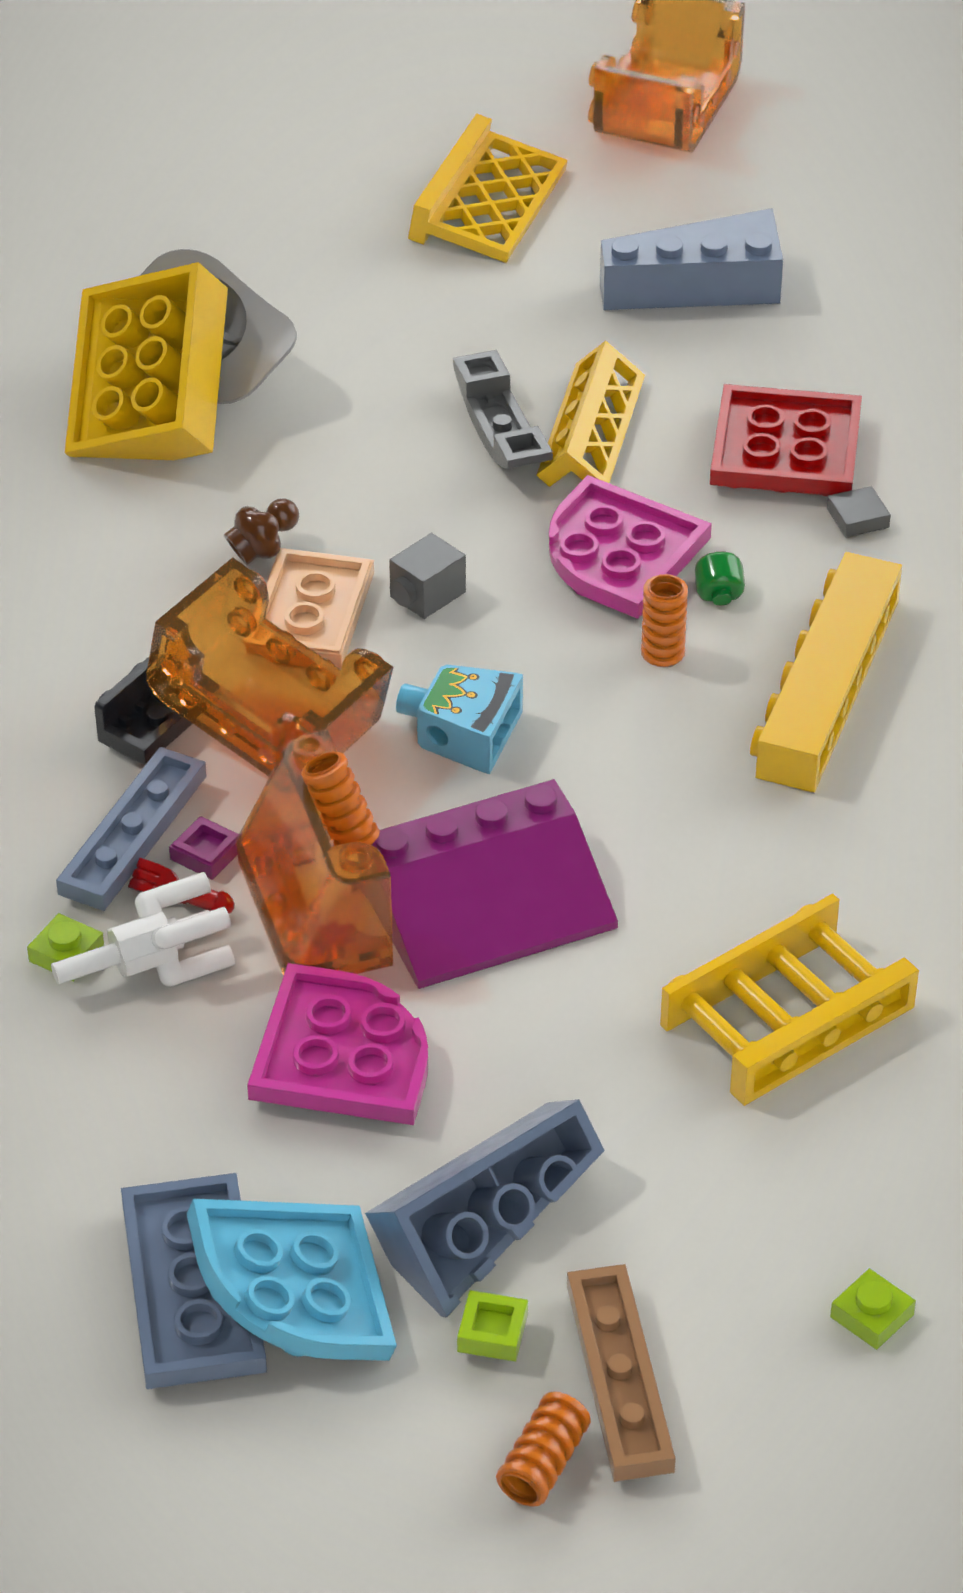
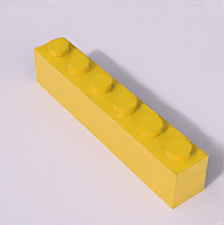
[750,551,902,793]

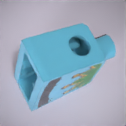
[396,664,523,774]

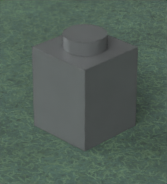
[389,533,466,619]

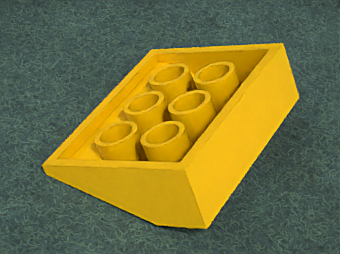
[64,262,228,461]

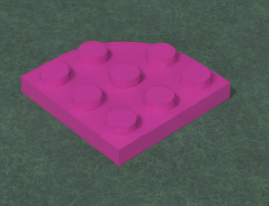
[549,475,712,619]
[247,963,428,1125]

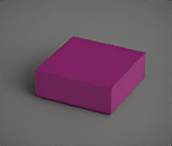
[169,816,244,880]

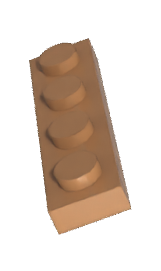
[567,1264,676,1482]

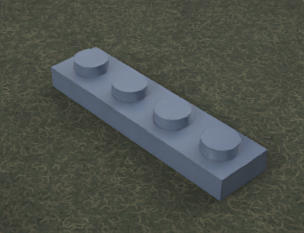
[56,747,207,911]

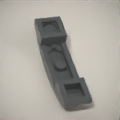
[453,350,553,469]

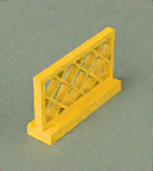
[408,113,568,263]

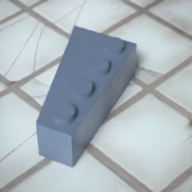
[600,208,783,310]

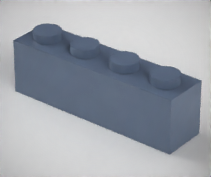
[365,1099,605,1317]

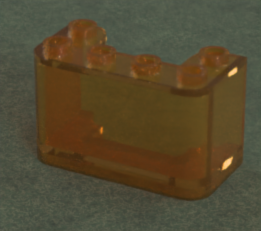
[588,0,745,153]
[147,557,394,792]

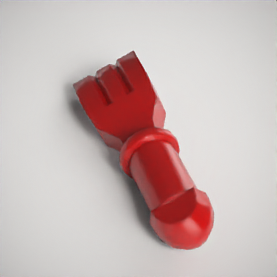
[128,858,235,914]

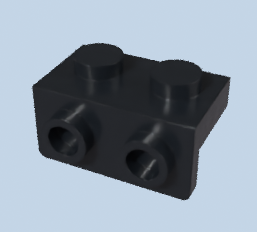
[94,649,210,765]

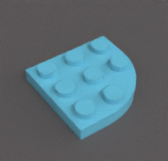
[187,1199,397,1361]

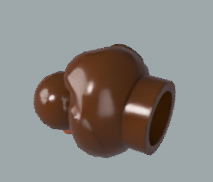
[224,498,299,565]

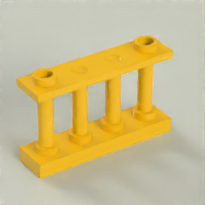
[660,893,919,1106]

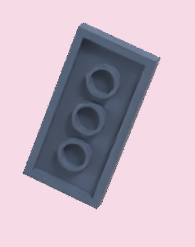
[121,1173,267,1390]

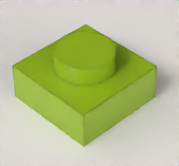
[27,913,104,982]
[830,1268,916,1350]
[457,1290,528,1362]

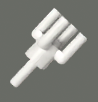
[51,872,235,987]

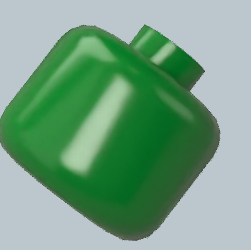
[695,551,745,606]

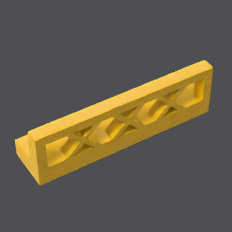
[536,340,645,487]

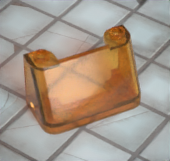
[236,730,393,975]

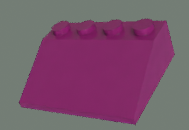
[358,779,618,989]

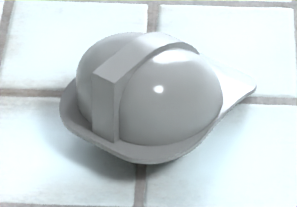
[140,249,297,404]

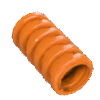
[641,574,688,667]
[301,752,380,854]
[496,1392,591,1507]

